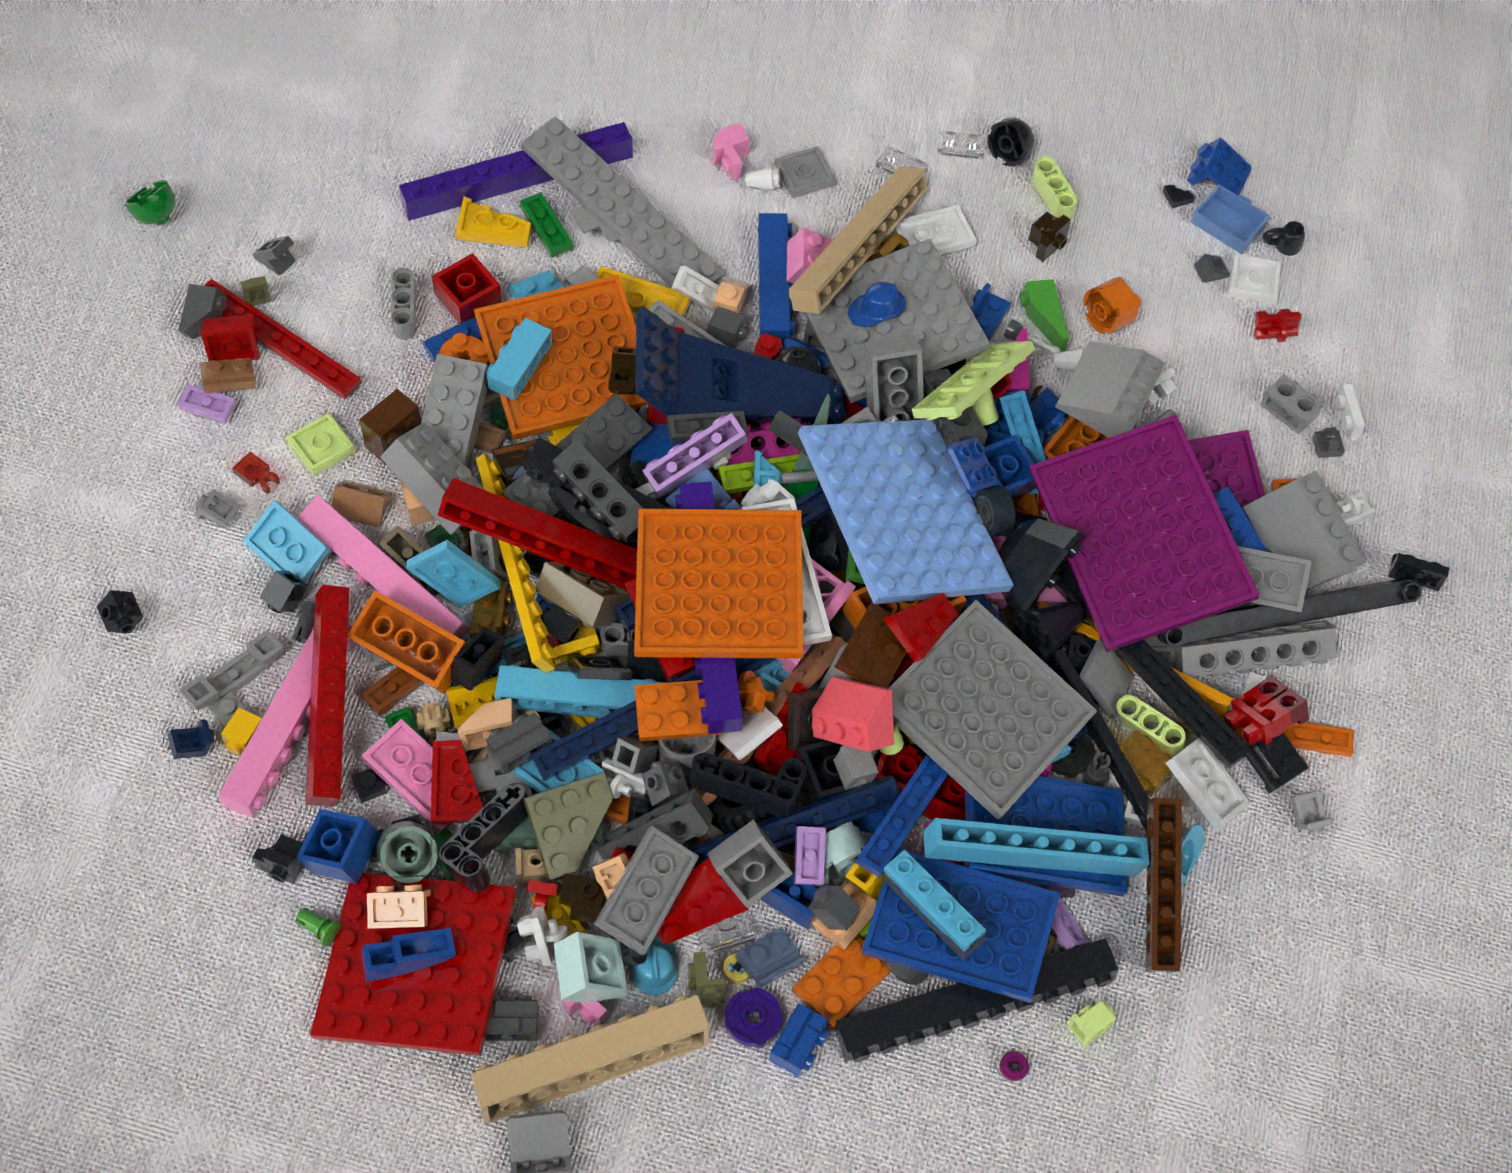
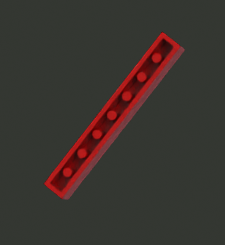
[437,478,637,589]
[305,584,350,807]

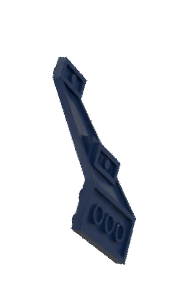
[635,306,846,425]

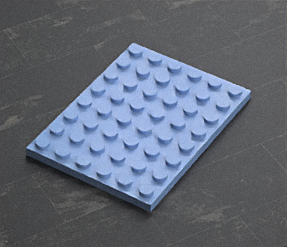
[798,420,1014,604]

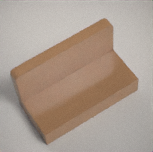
[331,480,392,527]

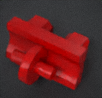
[1254,309,1301,342]

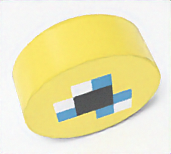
[723,953,750,984]

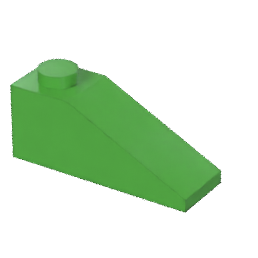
[1019,279,1069,352]

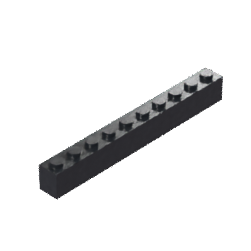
[834,938,1119,1062]

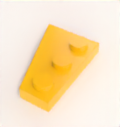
[455,196,531,248]

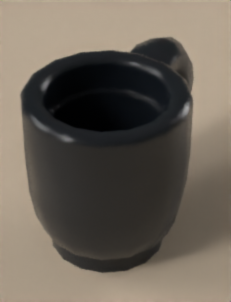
[1262,221,1305,256]

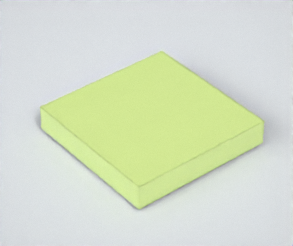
[285,412,357,476]

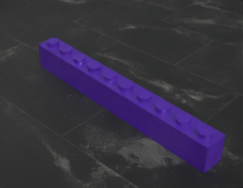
[399,122,633,221]
[675,481,742,734]

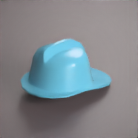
[1181,824,1204,884]
[631,935,677,995]

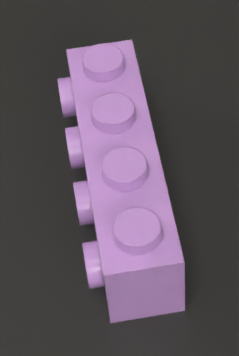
[642,413,748,499]

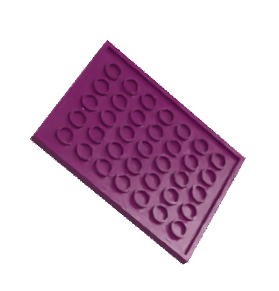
[1029,415,1259,653]

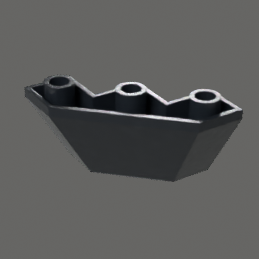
[998,518,1083,617]

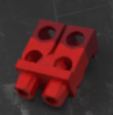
[1224,675,1309,746]

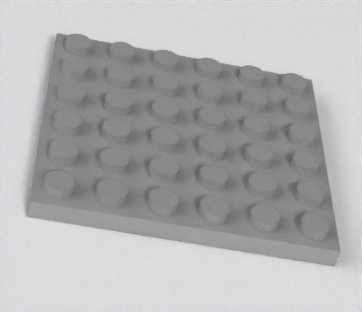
[804,238,990,403]
[888,600,1097,820]

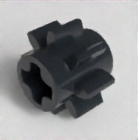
[621,460,648,489]

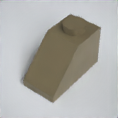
[379,525,424,581]

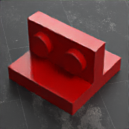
[200,314,260,361]

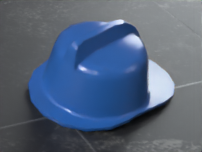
[847,282,906,327]

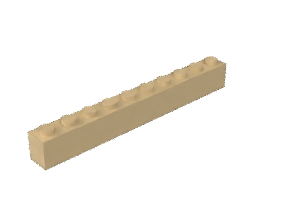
[789,167,928,314]

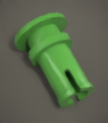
[295,907,341,947]

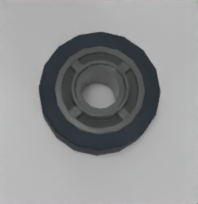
[974,485,1015,537]

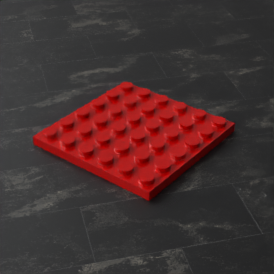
[310,873,517,1056]

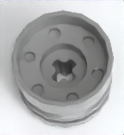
[658,735,717,786]

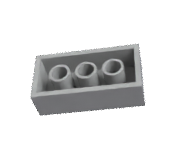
[864,335,924,422]
[421,354,489,468]
[380,422,484,535]

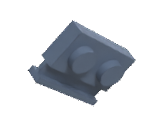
[735,927,806,988]

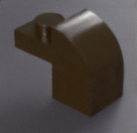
[608,346,636,395]

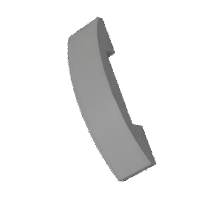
[179,629,285,710]

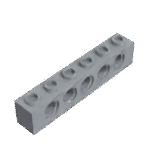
[1174,620,1337,679]

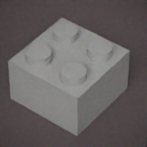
[708,819,793,908]

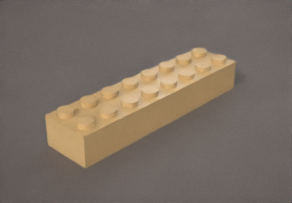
[471,995,710,1124]

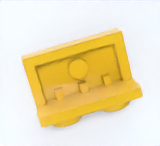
[552,626,601,666]
[446,677,498,729]

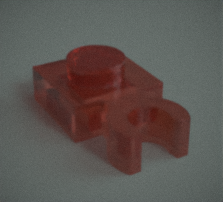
[232,451,280,494]

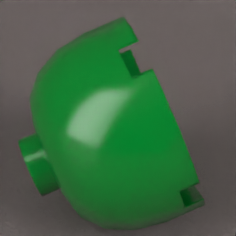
[125,180,176,225]

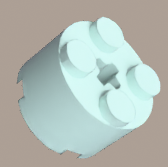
[824,821,867,885]

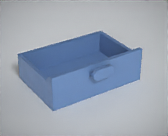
[1191,184,1270,254]

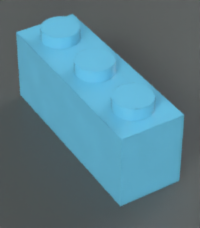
[486,318,553,401]

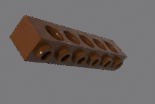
[1146,798,1182,973]

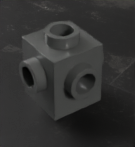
[642,760,689,806]

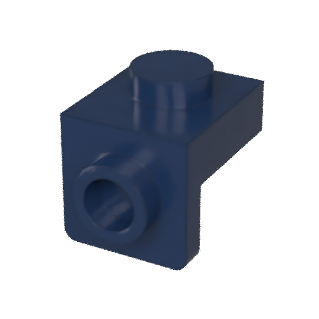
[167,719,214,759]

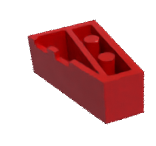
[656,858,749,945]

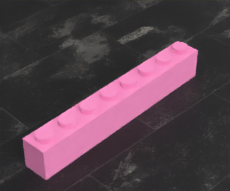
[297,495,471,639]
[219,624,354,818]

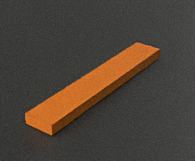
[1218,710,1354,757]

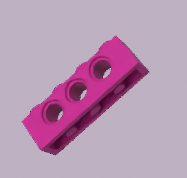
[725,419,808,466]

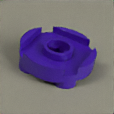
[725,988,783,1049]

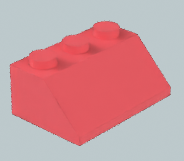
[812,676,894,752]

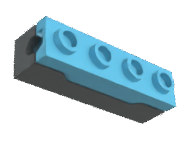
[883,850,986,961]

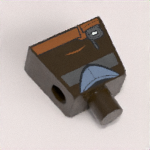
[492,439,537,487]

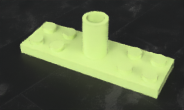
[912,341,1035,426]

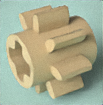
[416,703,450,737]

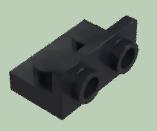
[1388,553,1450,592]

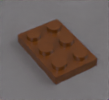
[834,602,907,688]

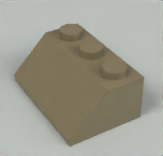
[536,561,630,629]

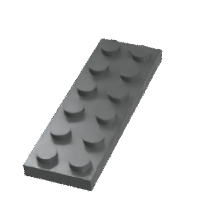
[502,393,652,517]

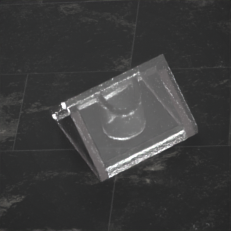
[697,906,763,957]

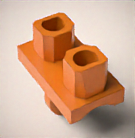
[737,671,775,714]

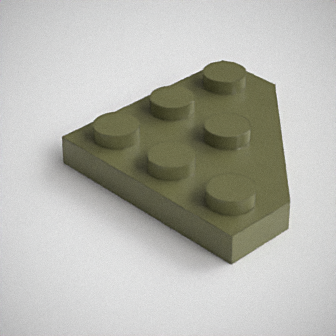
[523,772,613,880]

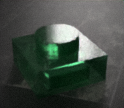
[424,524,462,547]

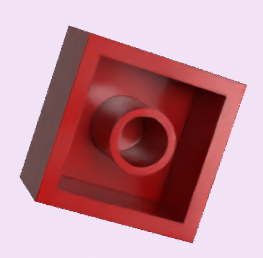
[432,253,502,324]

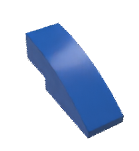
[361,928,456,982]

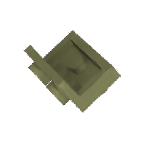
[688,952,726,1008]

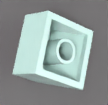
[554,932,628,1003]

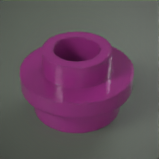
[999,1052,1029,1081]

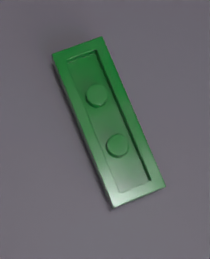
[520,193,573,258]

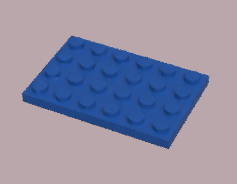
[965,776,1127,897]
[862,849,1060,1003]

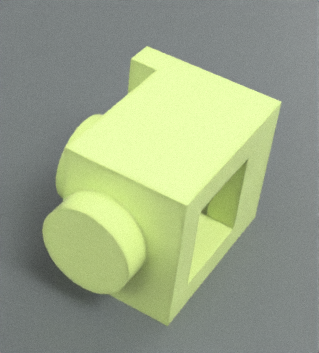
[1067,1001,1116,1048]

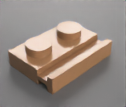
[199,358,256,393]

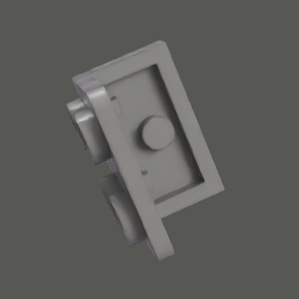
[507,1110,572,1173]

